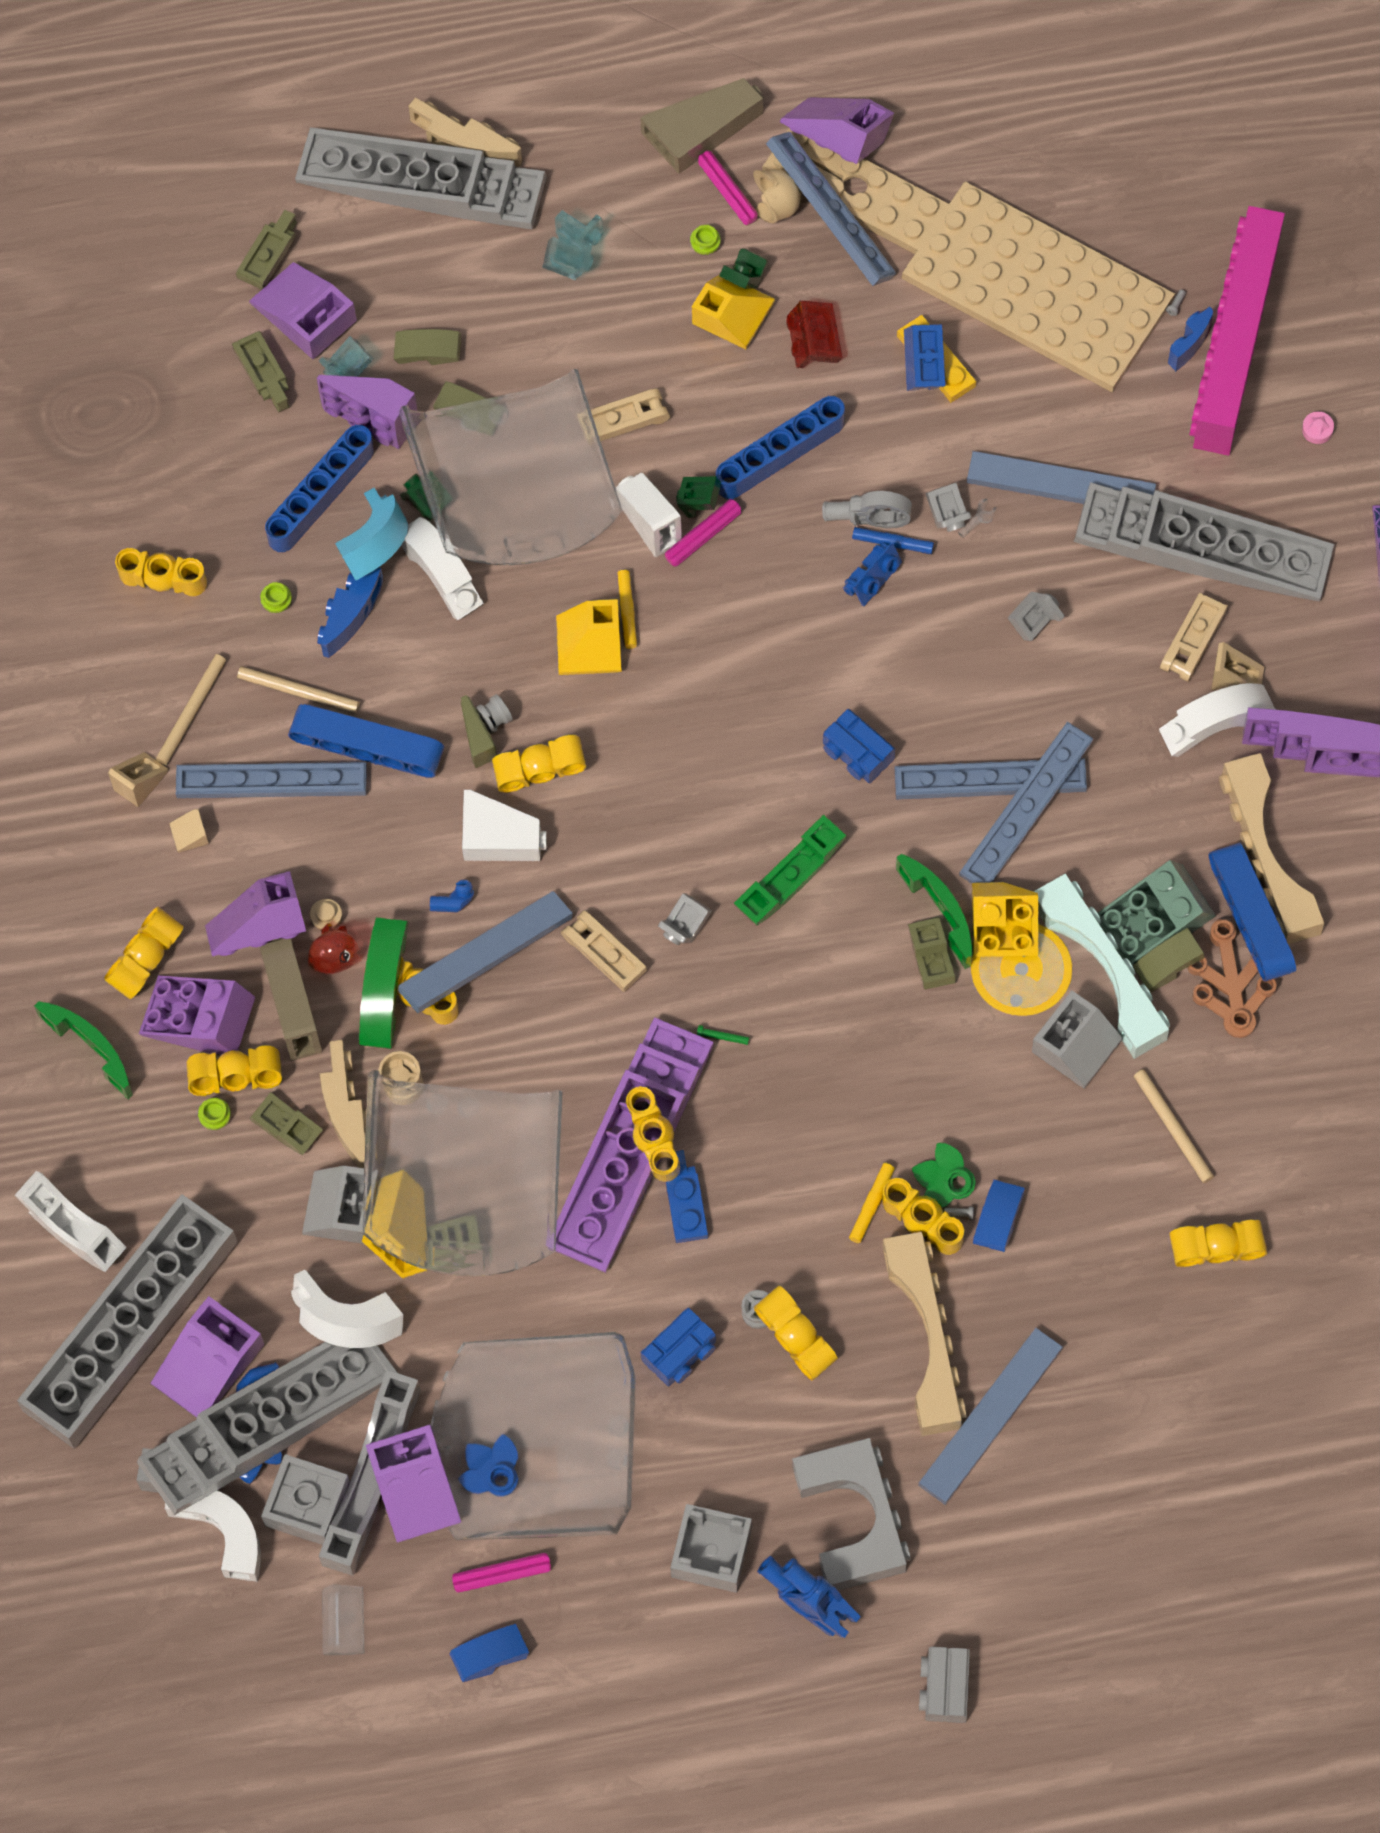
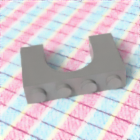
[792,1438,911,1591]

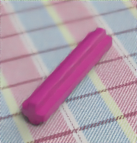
[698,150,758,226]
[665,499,741,567]
[452,1553,551,1593]

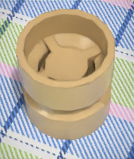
[378,1051,424,1106]

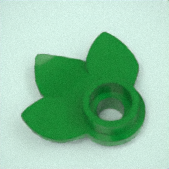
[912,1143,976,1208]

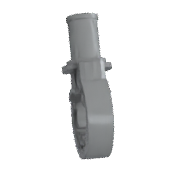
[822,491,912,528]

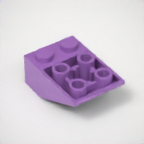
[780,98,894,164]
[249,262,357,359]
[317,375,419,449]
[205,871,306,956]
[139,975,255,1055]
[151,1296,264,1418]
[366,1425,461,1543]

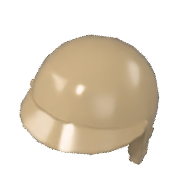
[753,170,801,224]

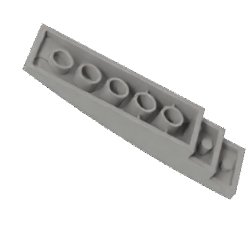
[295,127,547,229]
[1074,482,1334,601]
[137,1342,397,1515]

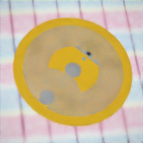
[971,924,1072,1016]

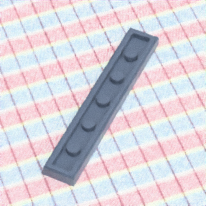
[766,132,896,286]
[967,451,1156,504]
[959,721,1093,884]
[894,758,1087,800]
[176,762,367,798]
[398,891,573,1013]
[918,1328,1063,1505]

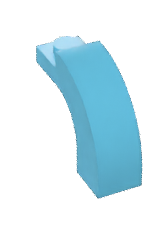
[335,488,408,580]

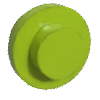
[690,225,721,255]
[260,582,292,613]
[198,1098,231,1130]

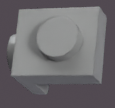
[925,483,972,532]
[1008,592,1065,641]
[658,893,712,945]

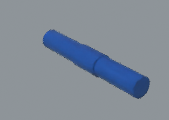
[852,527,934,555]

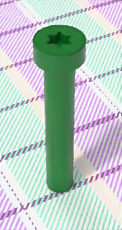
[697,1025,749,1045]

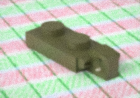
[236,210,297,290]
[232,331,290,413]

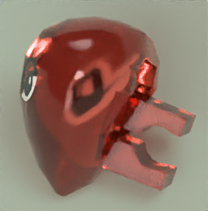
[308,923,361,974]

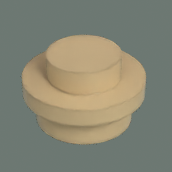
[310,899,342,930]

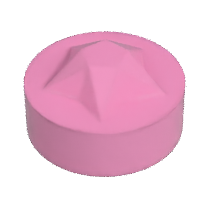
[1302,412,1334,444]

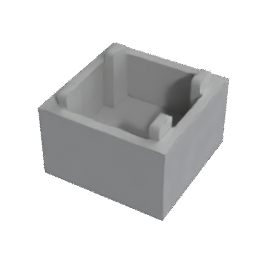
[261,1454,350,1545]
[670,1504,752,1593]

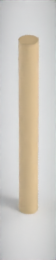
[156,654,226,765]
[237,666,360,713]
[1133,1069,1214,1183]

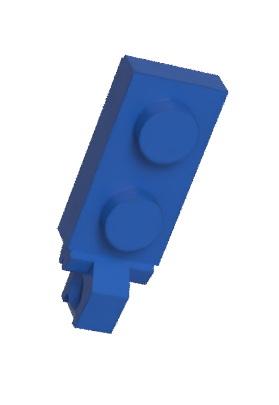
[666,1150,708,1243]

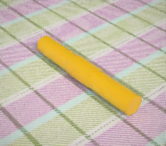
[617,570,637,649]
[849,1163,895,1243]

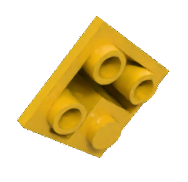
[692,274,775,350]
[556,599,622,675]
[972,882,1038,957]

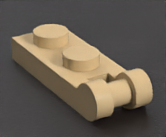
[578,389,670,445]
[1160,593,1228,682]
[561,911,647,992]

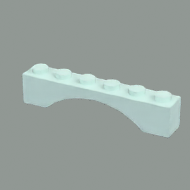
[1033,874,1170,1059]

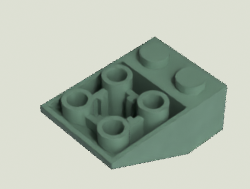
[1098,860,1216,966]

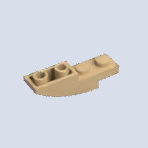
[408,97,522,167]
[319,1040,375,1169]

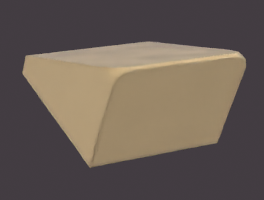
[169,809,209,853]

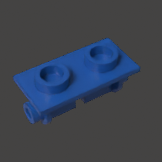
[843,542,902,606]

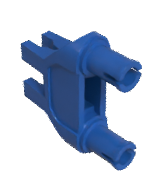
[757,1556,861,1638]

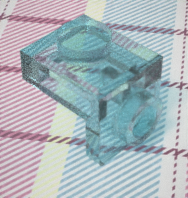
[555,210,604,253]
[542,237,593,280]
[319,336,374,377]

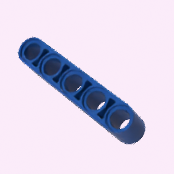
[716,396,845,499]
[265,425,374,552]
[288,704,445,778]
[1208,842,1296,982]

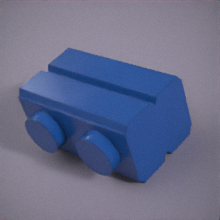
[823,709,895,783]
[640,1308,716,1387]

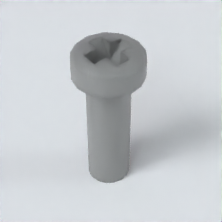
[1166,290,1186,316]
[944,1206,974,1219]

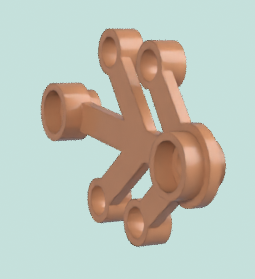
[1187,919,1277,1038]

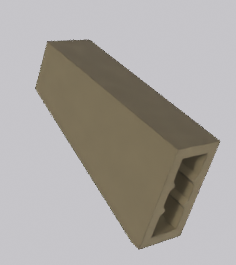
[640,78,764,174]
[260,938,322,1061]

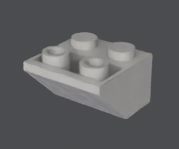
[1032,990,1122,1089]
[302,1166,378,1244]

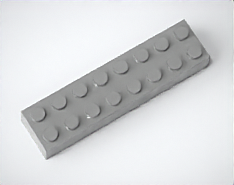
[17,1194,238,1449]

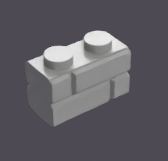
[919,1647,970,1723]

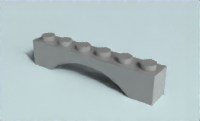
[319,1370,421,1576]

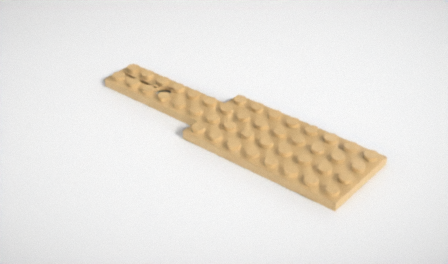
[762,128,1175,393]

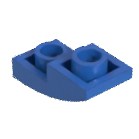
[1168,307,1214,372]
[973,1179,1025,1252]
[449,1624,529,1683]

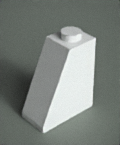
[615,473,682,558]
[462,790,547,861]

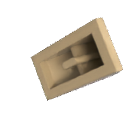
[1211,642,1264,691]
[108,752,168,807]

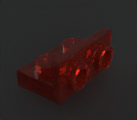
[786,300,843,369]

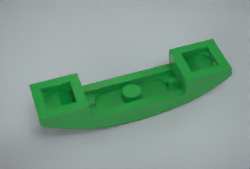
[734,814,847,926]
[896,854,972,970]
[359,917,408,1049]
[34,1001,133,1099]

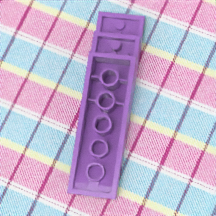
[1242,707,1380,777]
[546,1017,714,1273]

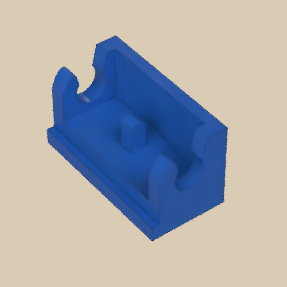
[904,324,945,391]

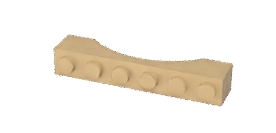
[1219,753,1324,944]
[883,1232,966,1436]

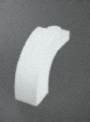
[401,517,484,620]
[1159,683,1275,757]
[15,1171,127,1272]
[291,1270,403,1348]
[165,1491,261,1582]

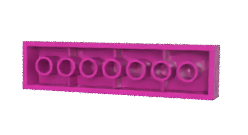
[1189,206,1285,456]

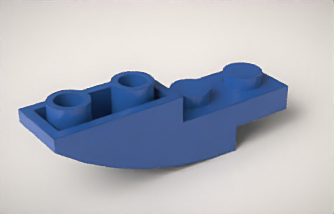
[317,567,383,658]

